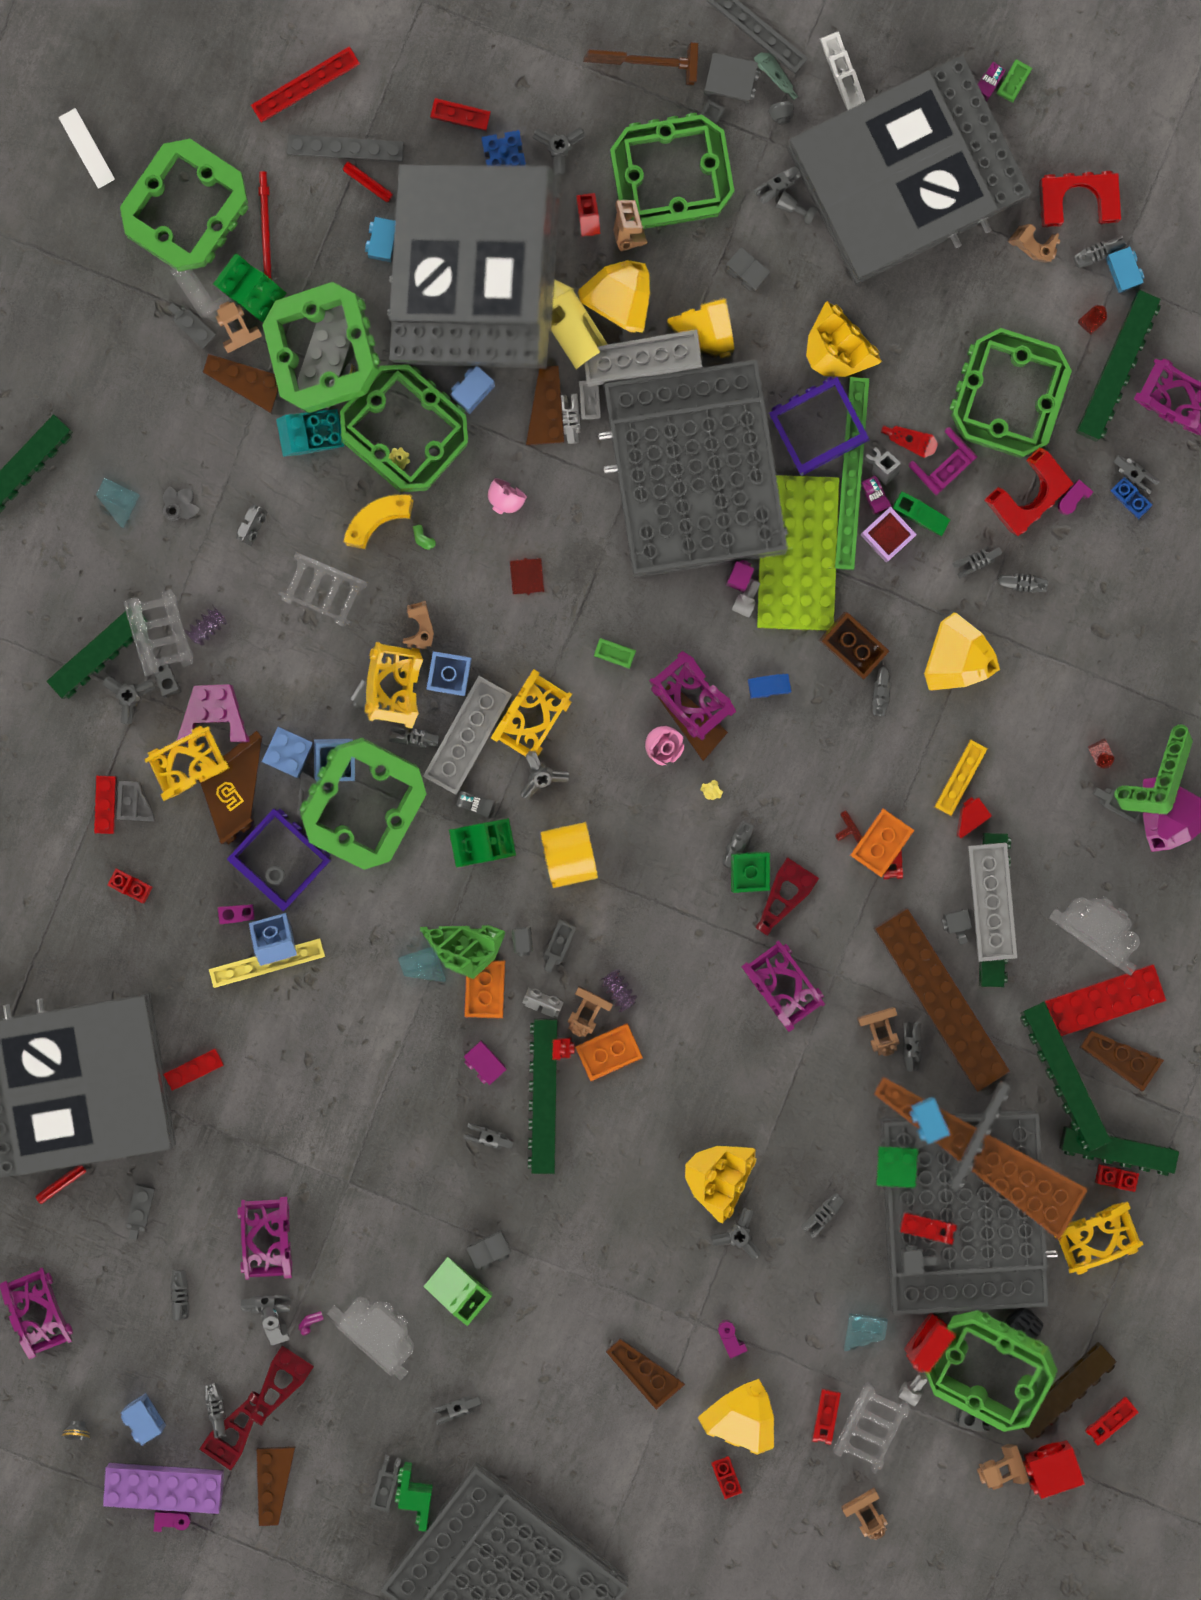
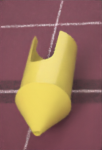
[551,279,608,369]

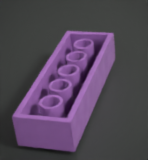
[103,1463,224,1514]

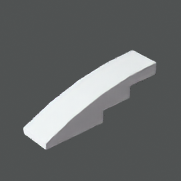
[820,32,866,110]
[59,108,115,189]

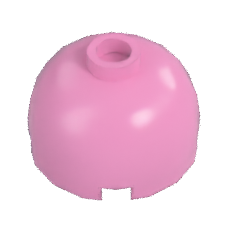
[488,478,527,514]
[645,726,684,765]

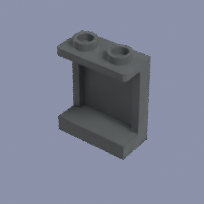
[704,53,760,104]

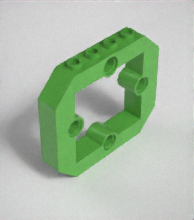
[610,113,734,229]
[120,139,248,272]
[262,282,380,413]
[949,328,1072,458]
[340,364,468,492]
[299,738,426,870]
[925,1310,1058,1432]

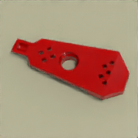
[881,425,938,458]

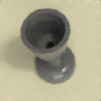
[775,191,818,225]

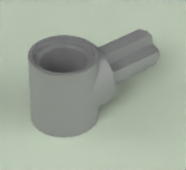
[732,579,760,618]
[897,1373,928,1406]

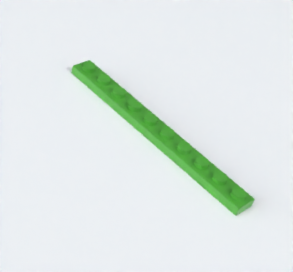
[835,377,869,570]

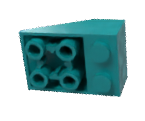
[276,409,344,457]

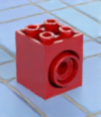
[1022,1440,1085,1499]

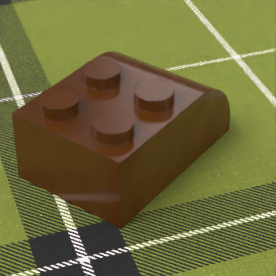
[818,612,889,680]

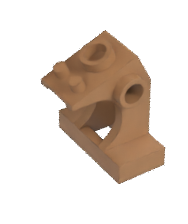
[613,200,647,251]
[1008,224,1060,263]
[215,301,262,353]
[403,601,434,649]
[568,986,613,1037]
[857,1007,900,1056]
[977,1444,1029,1490]
[841,1488,888,1540]

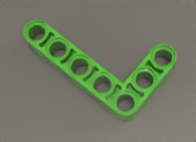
[1114,724,1193,814]

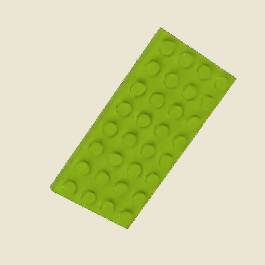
[757,475,839,631]

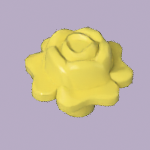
[389,447,410,470]
[700,780,723,800]

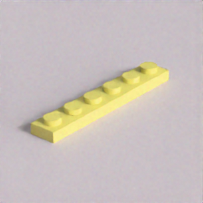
[209,938,326,988]

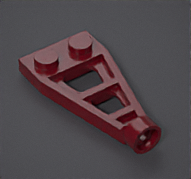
[755,857,819,936]
[249,1346,314,1426]
[199,1391,265,1471]

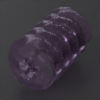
[184,605,227,646]
[599,969,637,1013]

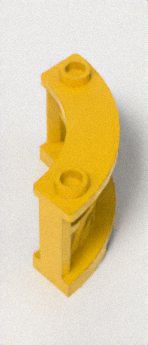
[344,495,414,549]
[365,642,423,728]
[491,669,572,757]
[144,726,229,801]
[1054,1202,1144,1275]

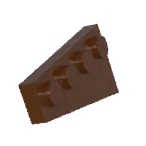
[203,354,279,414]
[526,366,564,446]
[658,685,728,761]
[1080,1031,1164,1092]
[606,1338,685,1410]
[256,1446,296,1526]

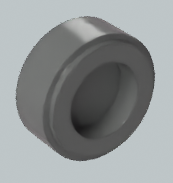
[265,866,285,885]

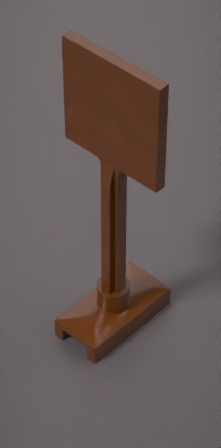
[583,42,698,86]

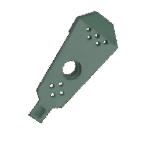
[754,52,798,100]

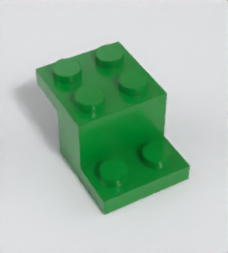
[213,253,287,323]
[449,818,516,868]
[395,1462,433,1532]

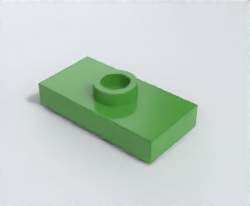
[996,59,1033,103]
[594,638,636,669]

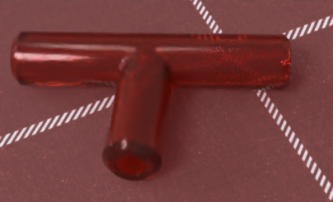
[835,810,862,843]

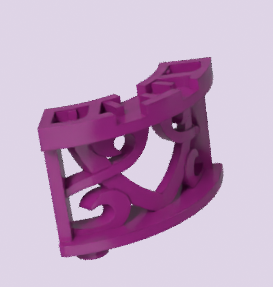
[1134,358,1201,436]
[649,651,736,740]
[741,940,825,1032]
[238,1197,293,1280]
[0,1267,73,1359]

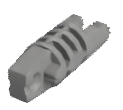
[561,393,581,444]

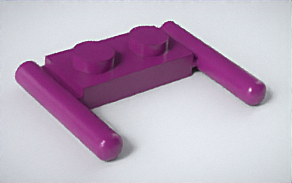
[908,427,978,495]

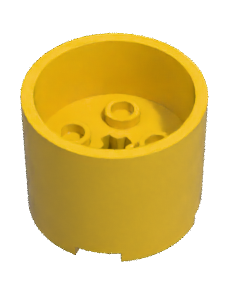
[541,822,598,888]

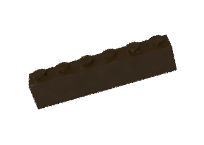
[1022,1342,1117,1440]

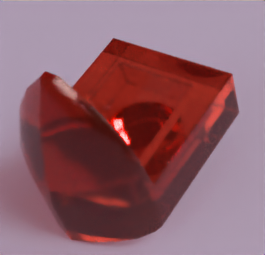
[1077,305,1107,335]
[1088,738,1115,769]

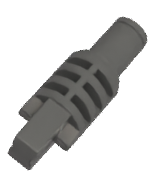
[1073,235,1126,268]
[205,1383,227,1439]

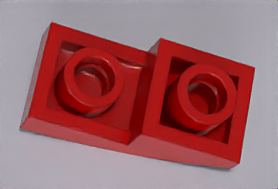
[107,868,153,904]
[553,1038,575,1060]
[1095,1164,1139,1192]
[711,1456,743,1499]

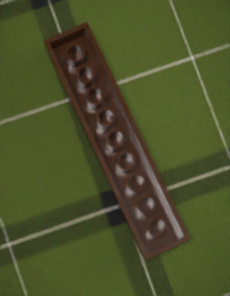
[873,908,1010,1092]

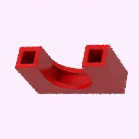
[1039,171,1121,227]
[984,448,1073,536]
[904,1313,956,1373]

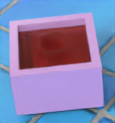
[860,507,916,562]

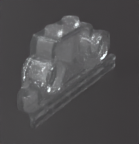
[1049,897,1140,976]
[327,1297,414,1381]

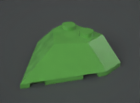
[420,925,505,979]

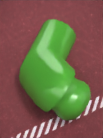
[413,525,436,550]

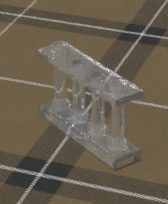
[278,552,368,627]
[123,589,193,676]
[833,1381,910,1474]

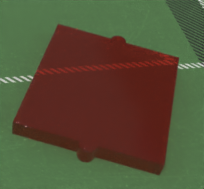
[510,558,544,595]

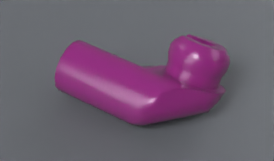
[298,1311,323,1336]

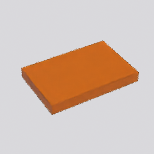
[850,808,915,877]
[465,960,505,1018]
[575,1023,643,1081]

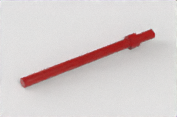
[258,171,272,280]

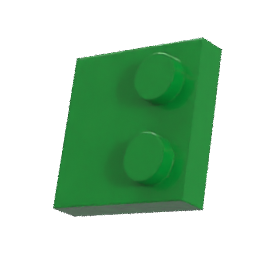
[731,852,770,893]
[876,1146,918,1188]

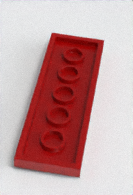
[1045,964,1166,1036]

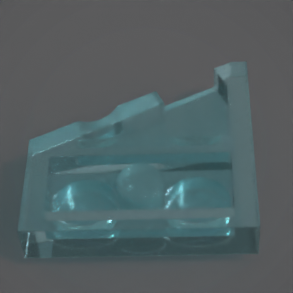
[96,478,140,528]
[398,947,446,982]
[844,1313,888,1351]

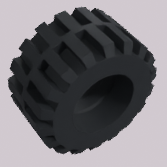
[1004,1307,1043,1358]

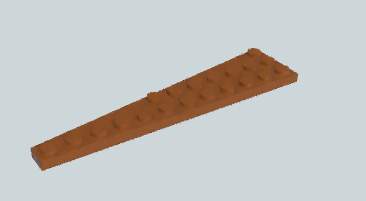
[873,1077,1088,1240]

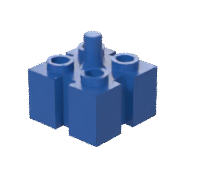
[481,130,526,166]

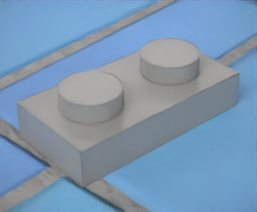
[579,381,601,420]

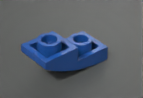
[1111,477,1152,520]
[748,674,791,698]

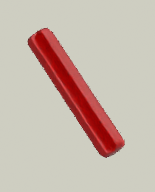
[343,162,393,203]
[35,1164,86,1204]

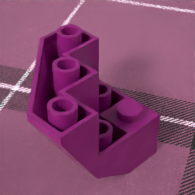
[1143,777,1201,852]

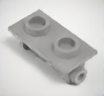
[522,988,564,1018]

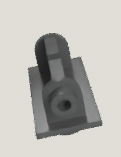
[236,504,268,546]

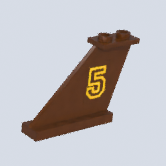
[198,731,263,845]

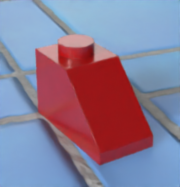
[576,193,601,236]
[957,797,992,839]

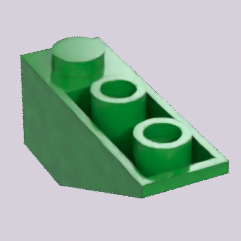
[892,491,951,537]

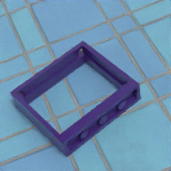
[769,377,870,476]
[227,808,331,912]

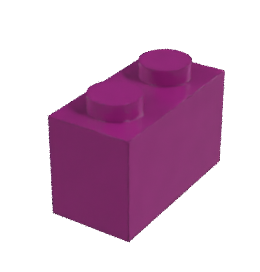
[726,560,754,592]
[464,1040,507,1085]

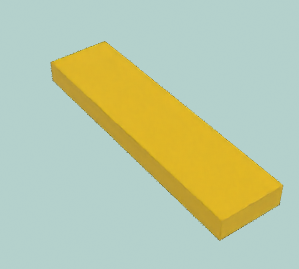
[934,740,988,816]

